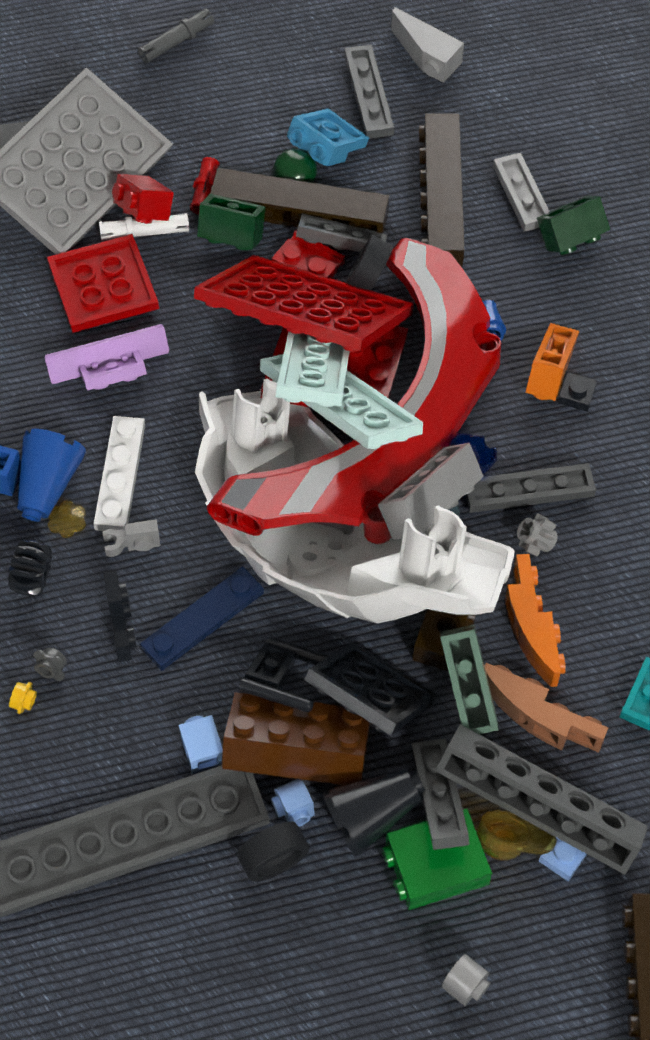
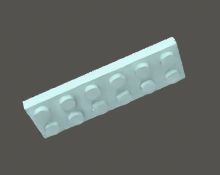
[275,332,350,407]
[260,354,423,449]

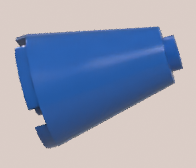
[17,429,86,522]

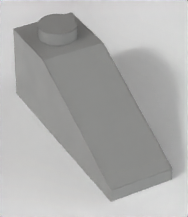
[391,7,464,83]

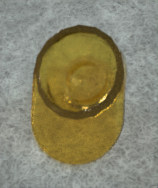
[477,810,556,861]

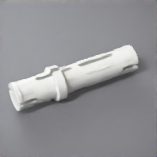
[99,213,189,241]

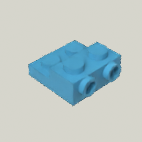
[286,109,369,166]

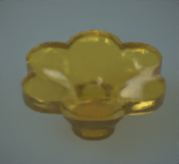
[48,501,86,538]

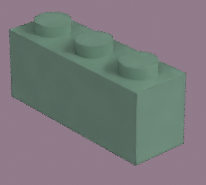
[441,624,499,735]

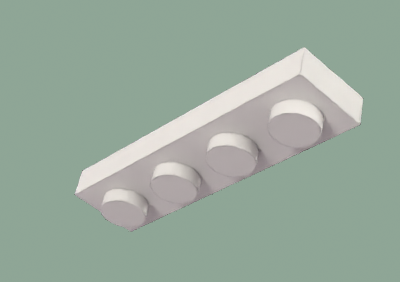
[94,416,145,531]

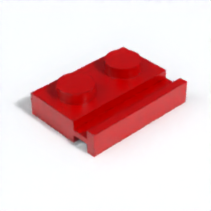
[272,230,345,279]

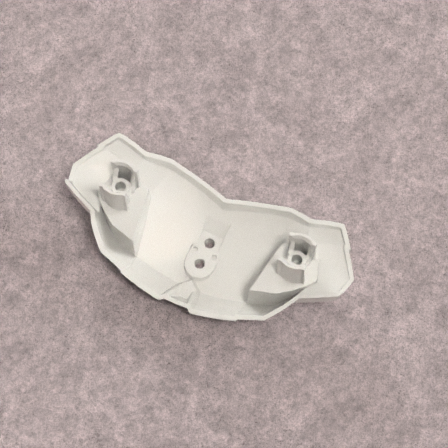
[195,379,515,623]

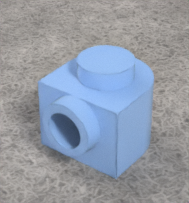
[271,779,315,827]

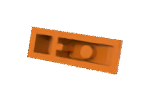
[525,323,579,401]

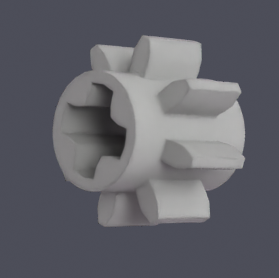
[517,513,557,557]

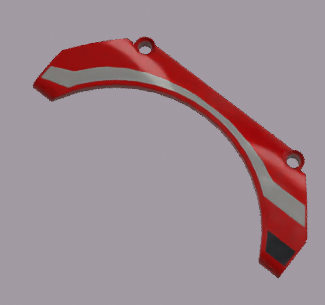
[207,238,501,544]

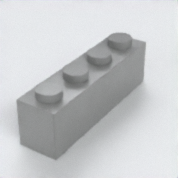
[378,442,484,540]

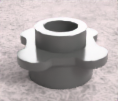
[33,648,67,681]

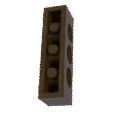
[413,609,476,672]

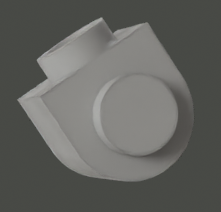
[442,954,491,1006]

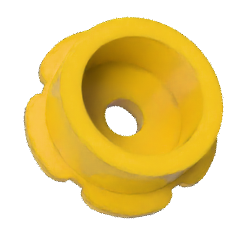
[9,682,37,714]

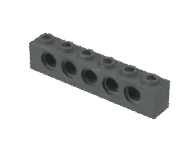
[435,724,648,875]

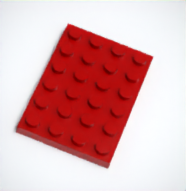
[194,255,414,352]

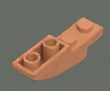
[485,663,608,753]

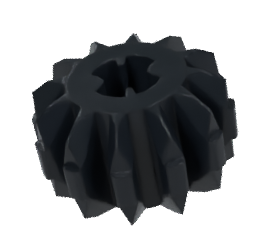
[8,540,52,596]

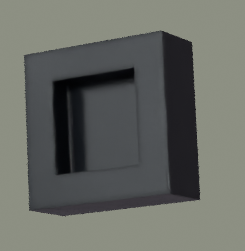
[558,372,597,412]

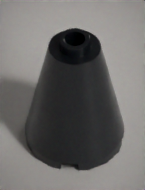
[323,769,426,857]

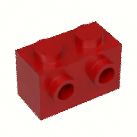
[112,174,174,224]

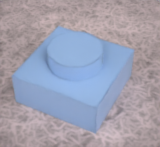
[539,836,587,881]

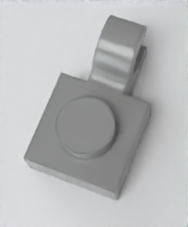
[102,519,161,557]

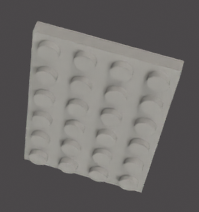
[0,67,173,255]

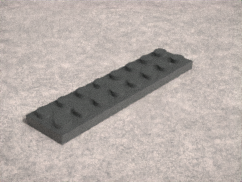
[0,765,270,918]

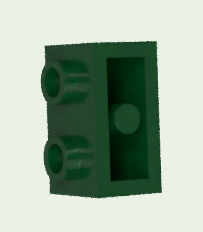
[197,194,266,250]
[537,196,610,255]

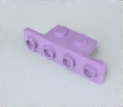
[44,324,169,390]

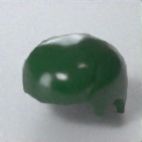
[271,148,317,183]

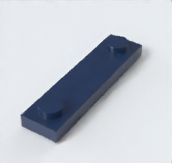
[140,566,264,671]

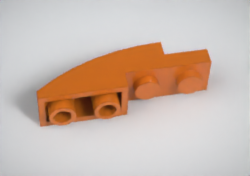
[505,554,565,687]

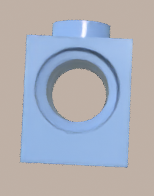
[179,715,223,775]

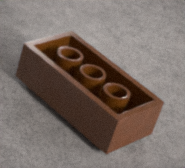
[222,692,370,785]

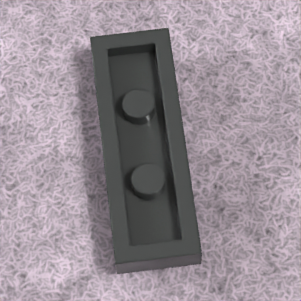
[296,214,387,252]

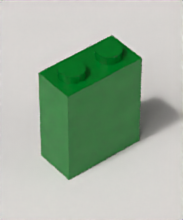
[382,808,492,910]

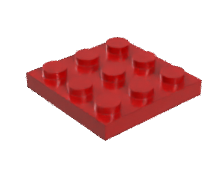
[47,234,159,333]

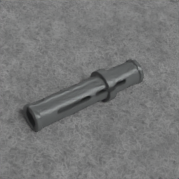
[138,8,215,64]

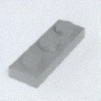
[493,153,550,231]

